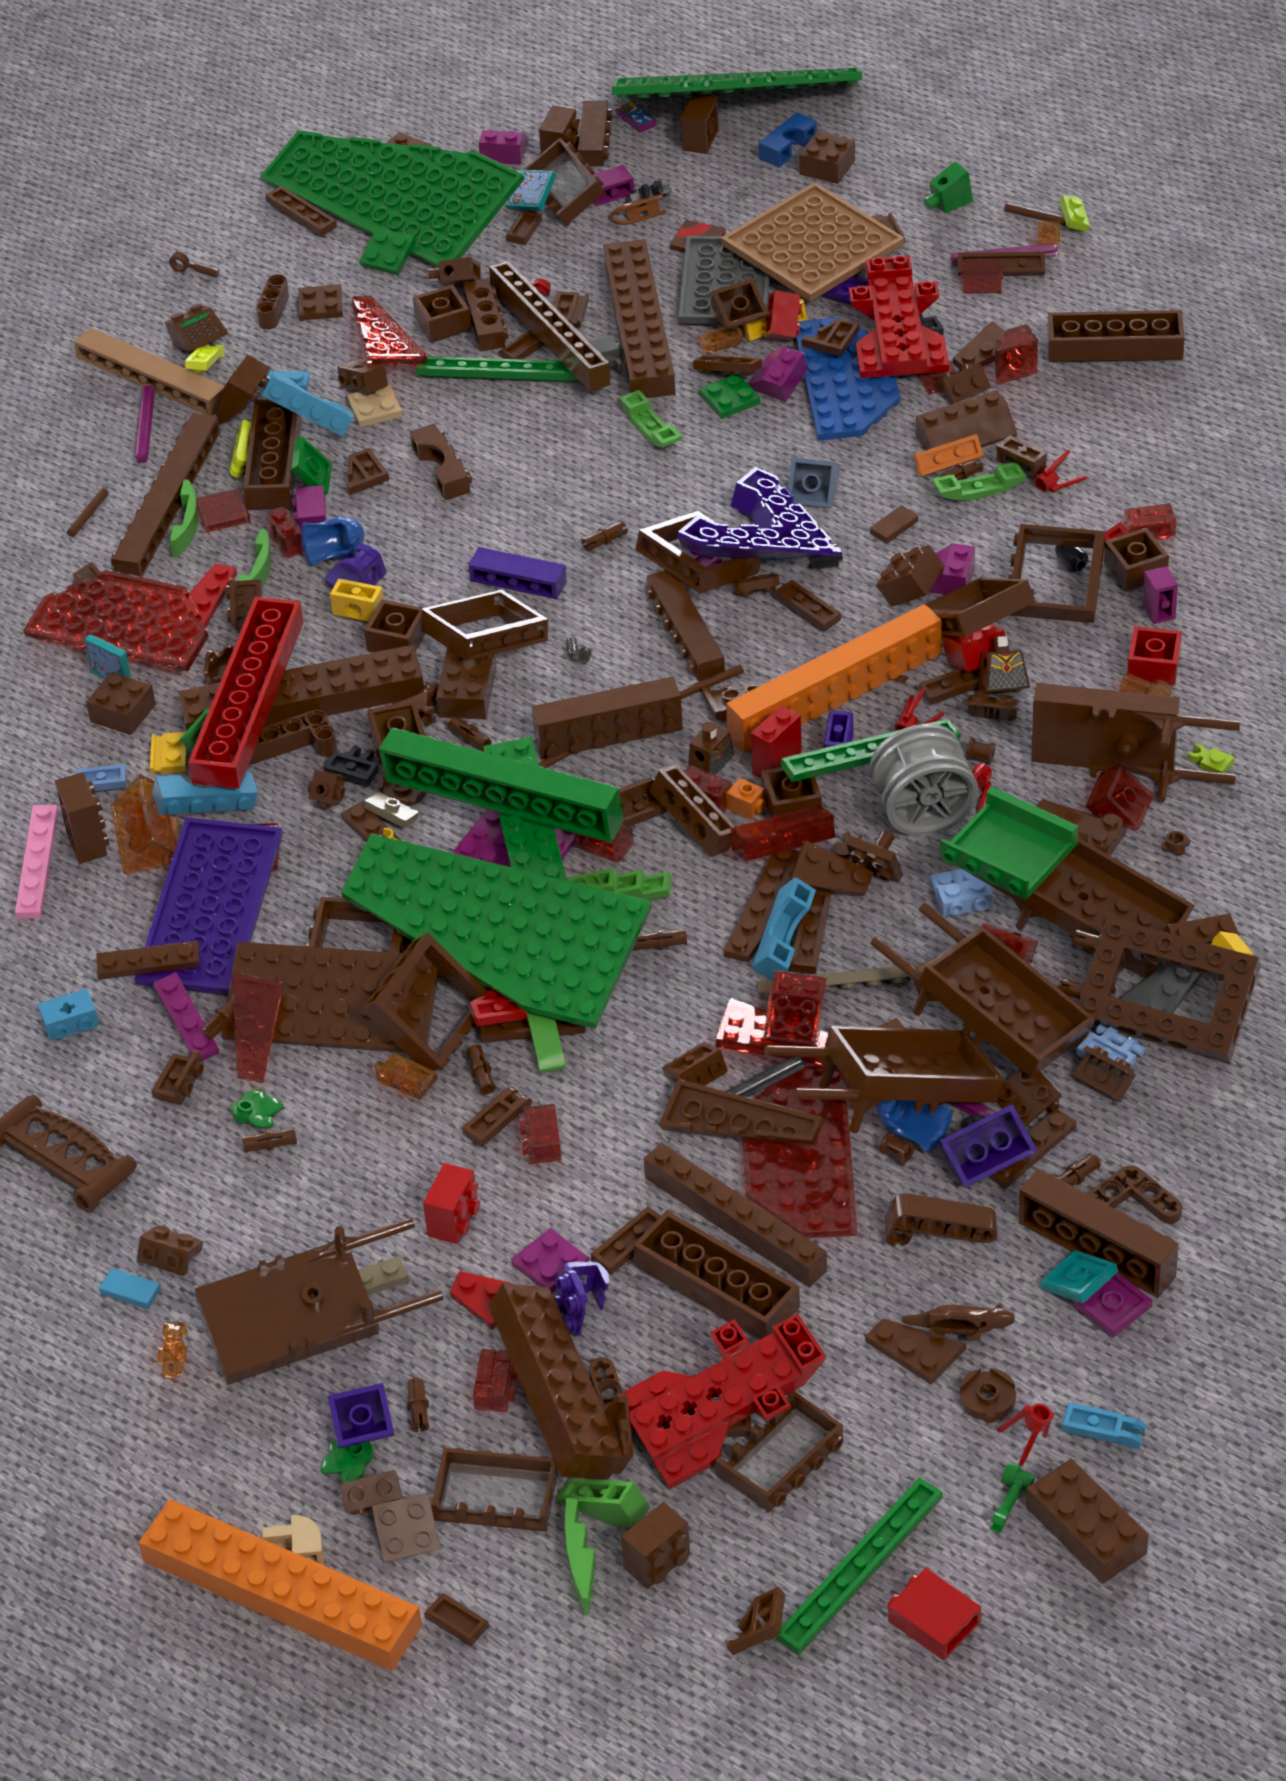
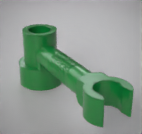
[989,1461,1036,1533]

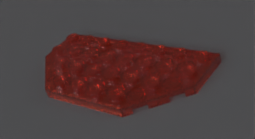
[23,570,209,672]
[743,1065,857,1239]

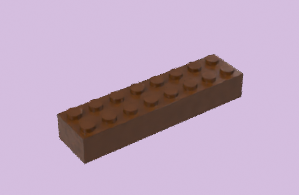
[488,1283,624,1480]

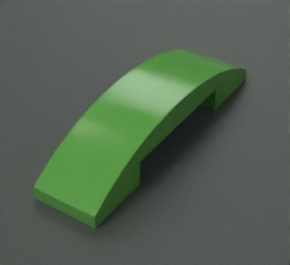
[619,390,682,447]
[932,462,1026,500]
[170,480,199,557]
[238,528,272,587]
[527,1012,566,1073]

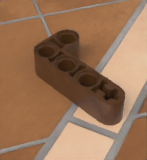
[249,710,338,765]
[885,1193,997,1246]

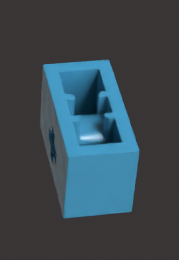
[38,988,99,1041]

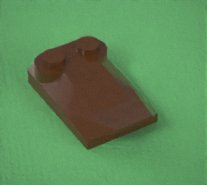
[1037,798,1127,856]

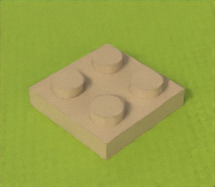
[347,384,402,427]

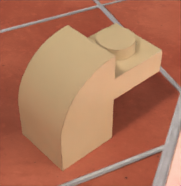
[262,1515,324,1565]

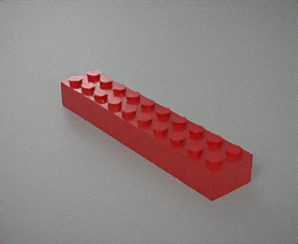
[188,597,304,789]

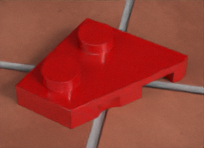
[469,989,527,1027]
[450,1271,511,1329]

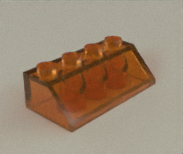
[111,774,176,875]

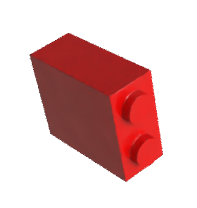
[751,705,802,779]
[887,1568,981,1661]

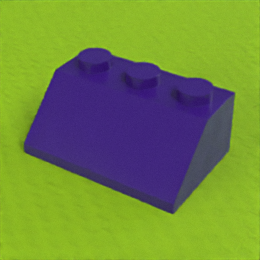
[939,1104,1038,1188]

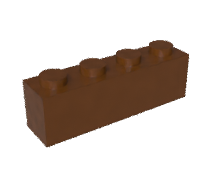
[578,100,613,167]

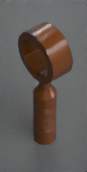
[169,252,219,278]

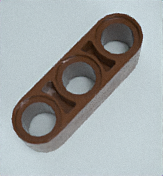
[256,274,289,330]

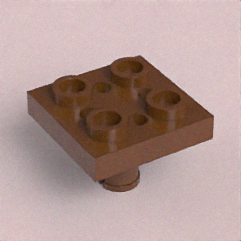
[846,830,903,883]

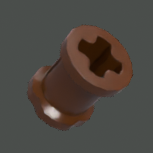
[966,738,996,765]
[879,1131,915,1165]

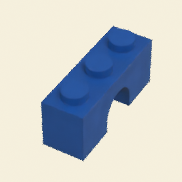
[758,112,817,168]

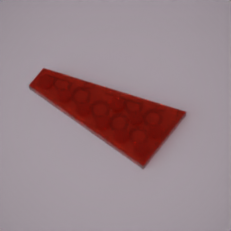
[351,296,428,366]

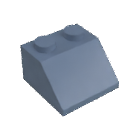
[788,457,840,508]

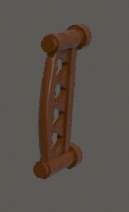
[0,1095,137,1213]

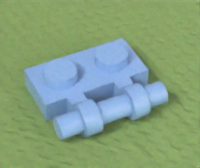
[1077,1024,1146,1069]

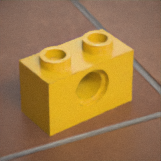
[330,579,384,622]

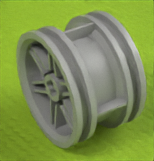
[869,724,979,835]

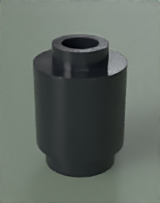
[809,543,843,569]
[1055,545,1088,572]

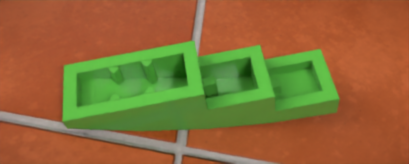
[567,868,672,900]
[565,1498,596,1614]

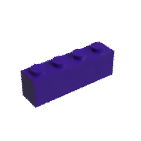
[468,547,567,600]

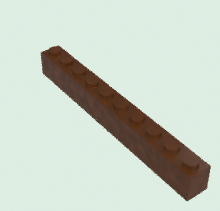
[489,261,610,392]
[111,413,220,579]

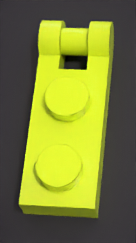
[185,344,225,373]
[229,419,252,478]

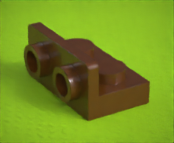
[662,1042,728,1086]

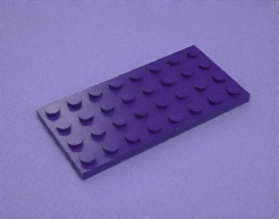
[134,817,283,995]

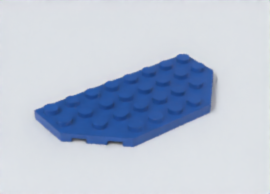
[795,317,900,441]

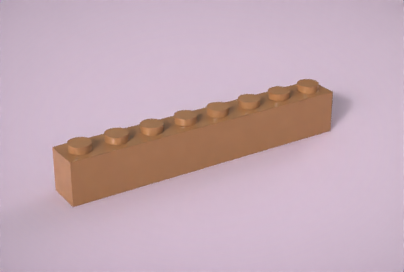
[74,328,225,416]

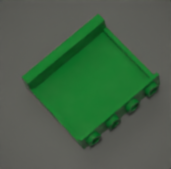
[940,786,1078,900]

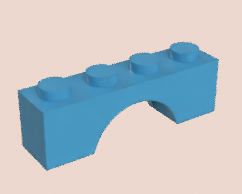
[262,371,354,436]
[152,771,258,815]
[751,877,816,980]

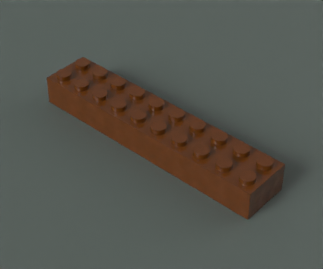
[603,239,676,398]
[178,645,424,731]

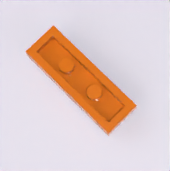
[913,434,984,476]

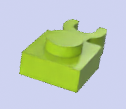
[1187,743,1234,773]

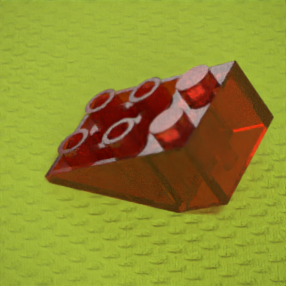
[763,970,827,1047]

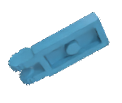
[1062,1402,1146,1449]

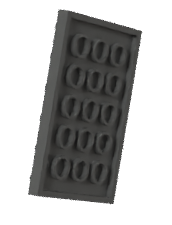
[678,236,770,325]

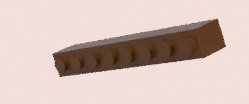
[644,1142,827,1288]

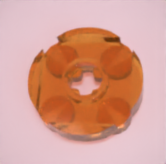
[157,1321,188,1378]

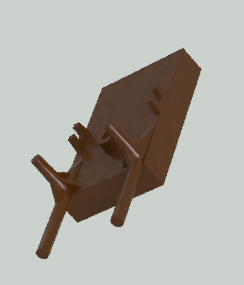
[1031,683,1240,802]
[966,837,1195,979]
[870,903,1095,1078]
[764,1026,1004,1133]
[195,1217,444,1385]

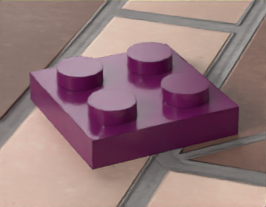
[511,1228,589,1293]
[1073,1272,1153,1338]

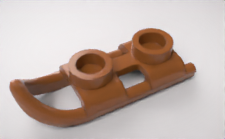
[609,194,666,225]

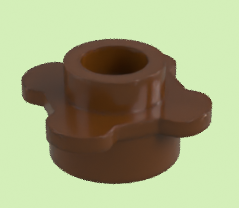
[1161,831,1190,855]

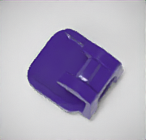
[325,544,386,589]
[553,1262,609,1336]

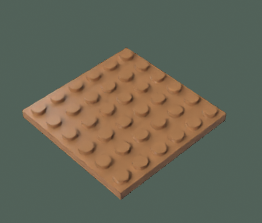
[721,182,904,302]

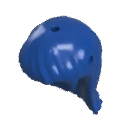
[301,517,365,566]
[876,1100,952,1152]

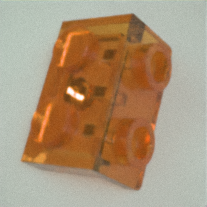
[374,1053,438,1100]

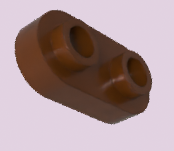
[733,573,780,596]

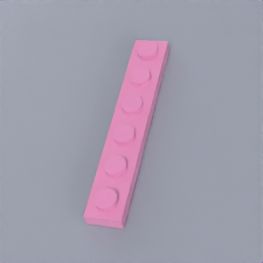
[15,805,59,919]

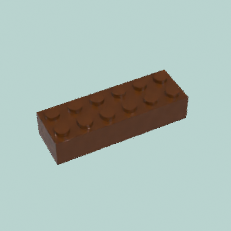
[1047,310,1185,362]
[243,399,302,509]
[532,676,683,760]
[1019,1169,1179,1298]
[633,1210,800,1339]

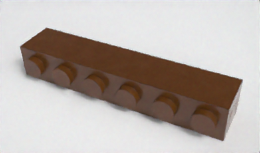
[644,570,725,681]

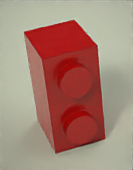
[764,290,802,342]

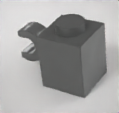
[588,335,623,371]

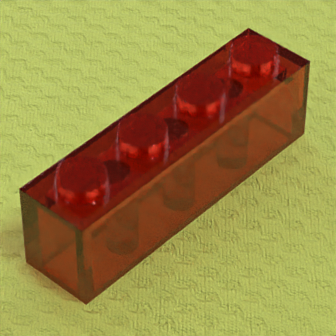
[730,805,835,861]

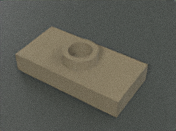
[364,792,419,828]

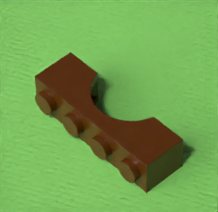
[410,423,472,501]

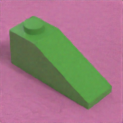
[556,1478,650,1527]

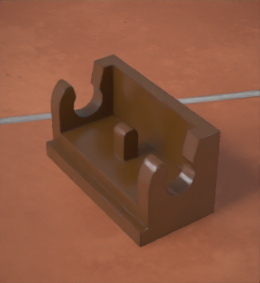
[996,435,1047,478]

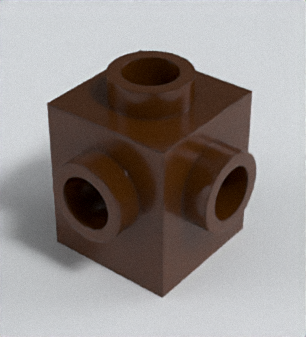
[308,770,346,808]

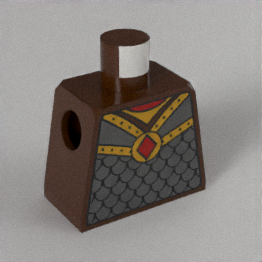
[429,257,481,286]
[978,636,1030,692]
[688,722,734,783]

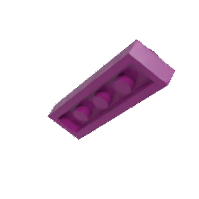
[153,972,220,1061]

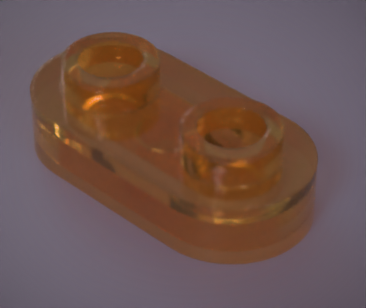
[700,327,743,352]

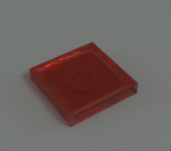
[196,488,251,533]

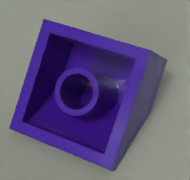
[328,1383,395,1449]

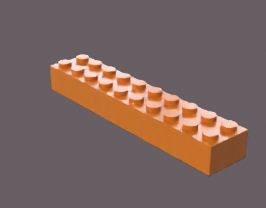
[726,604,942,754]
[138,1499,422,1671]

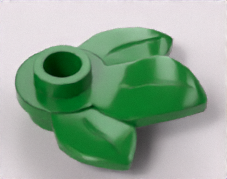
[231,1089,283,1128]
[320,1439,374,1483]

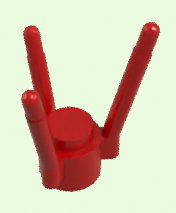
[1035,449,1087,493]
[894,689,944,731]
[972,763,992,813]
[997,1403,1055,1466]

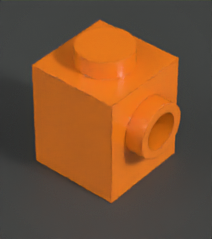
[726,778,766,820]

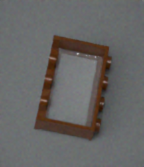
[523,137,607,226]
[715,1391,844,1513]
[431,1448,558,1532]

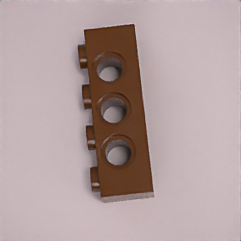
[463,278,508,352]
[650,764,738,857]

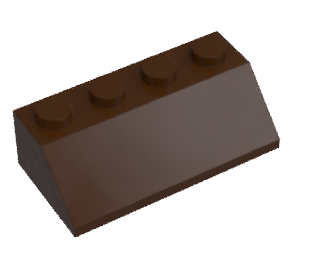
[916,390,1017,450]

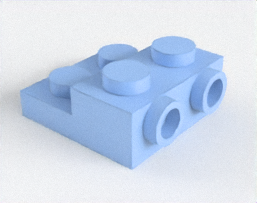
[930,869,993,917]

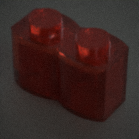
[267,507,303,558]

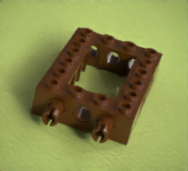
[1058,916,1261,1064]

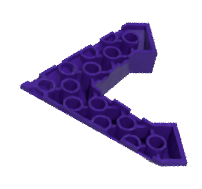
[677,467,842,558]

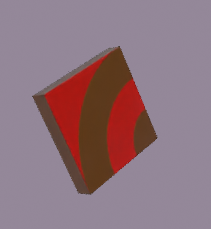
[670,220,726,253]

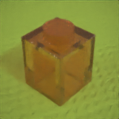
[1036,221,1060,244]

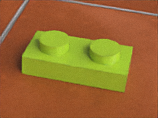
[1059,195,1090,232]

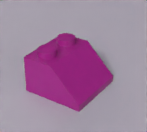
[478,130,529,165]
[748,346,808,402]
[928,543,975,595]

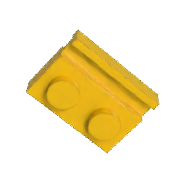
[150,732,187,774]

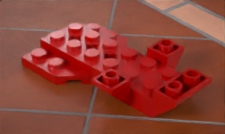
[849,256,950,378]
[620,1313,826,1490]

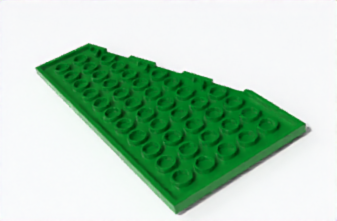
[612,67,862,99]
[260,130,525,268]
[341,834,652,1029]

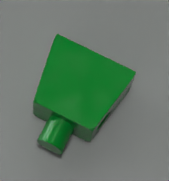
[923,161,973,213]

